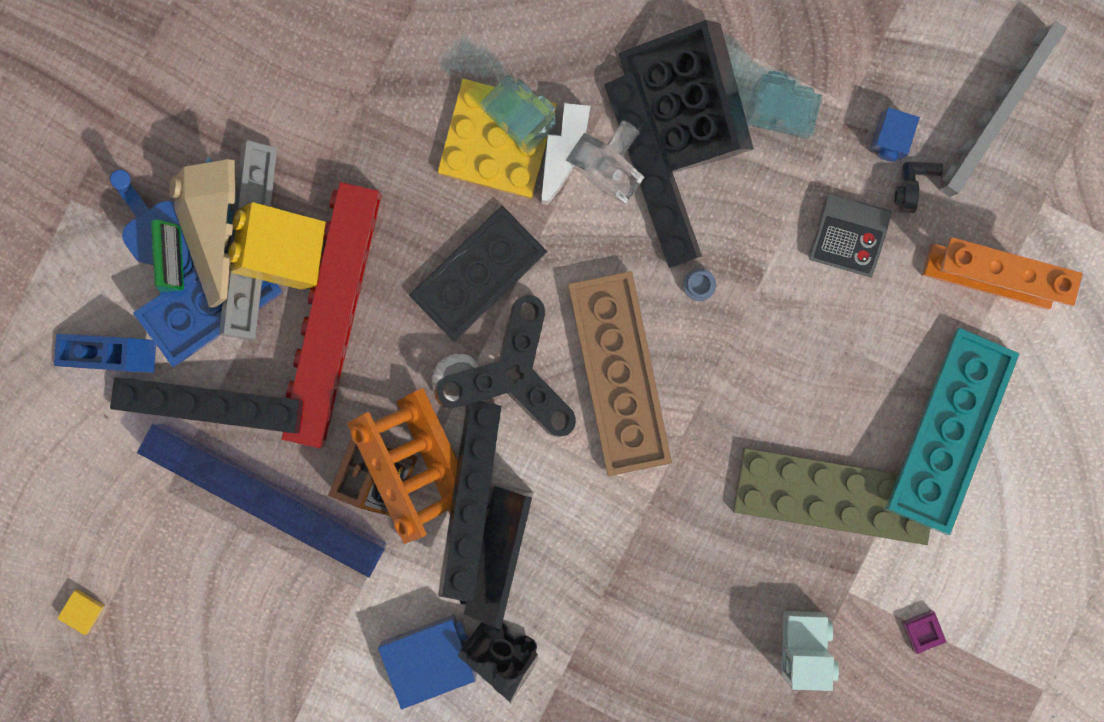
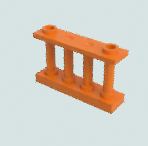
[922,237,1083,310]
[347,388,458,544]

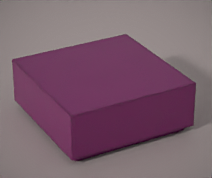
[902,610,947,654]

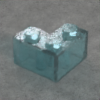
[746,71,822,139]
[480,75,556,155]

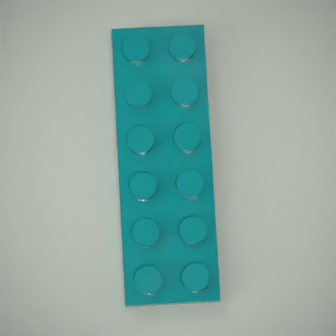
[885,328,1020,535]

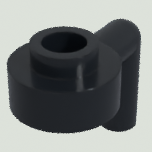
[894,162,943,213]

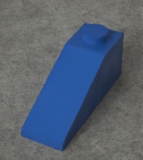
[54,334,156,373]

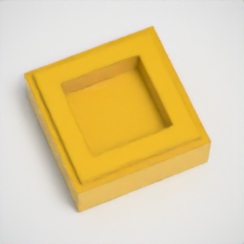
[57,589,105,635]

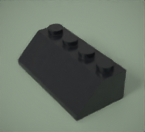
[460,483,533,629]

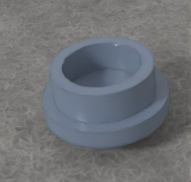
[683,268,716,301]

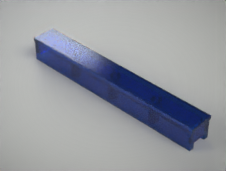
[137,423,387,578]

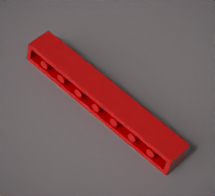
[281,182,382,448]

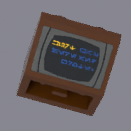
[328,438,418,517]

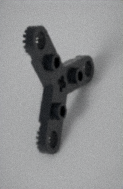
[434,295,576,437]

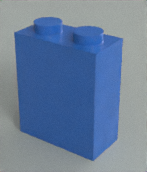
[378,614,477,710]

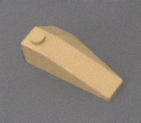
[170,159,235,308]

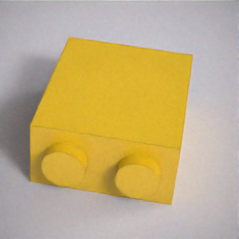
[228,202,325,290]

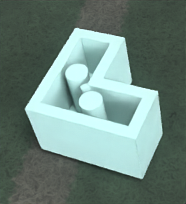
[781,611,839,691]

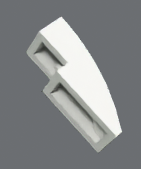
[541,103,590,205]

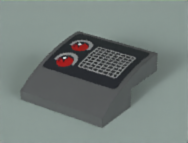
[808,193,892,278]

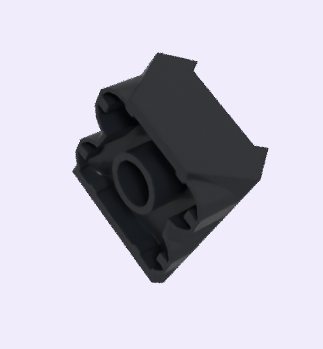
[458,622,538,704]

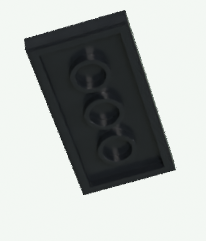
[409,205,548,342]

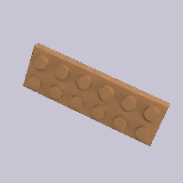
[568,271,672,476]

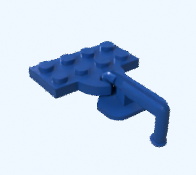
[110,169,283,368]

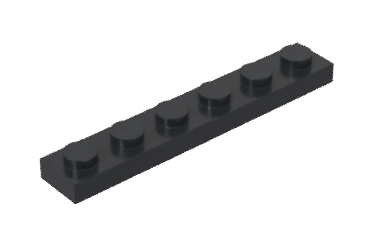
[604,72,702,268]
[110,377,303,433]
[438,401,502,602]

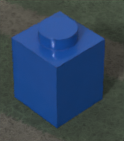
[870,107,920,162]

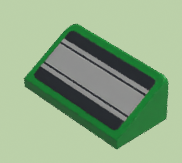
[151,219,184,292]

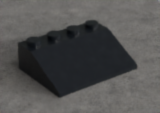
[619,20,754,173]

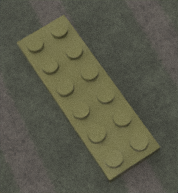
[733,448,930,545]

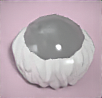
[431,353,478,401]

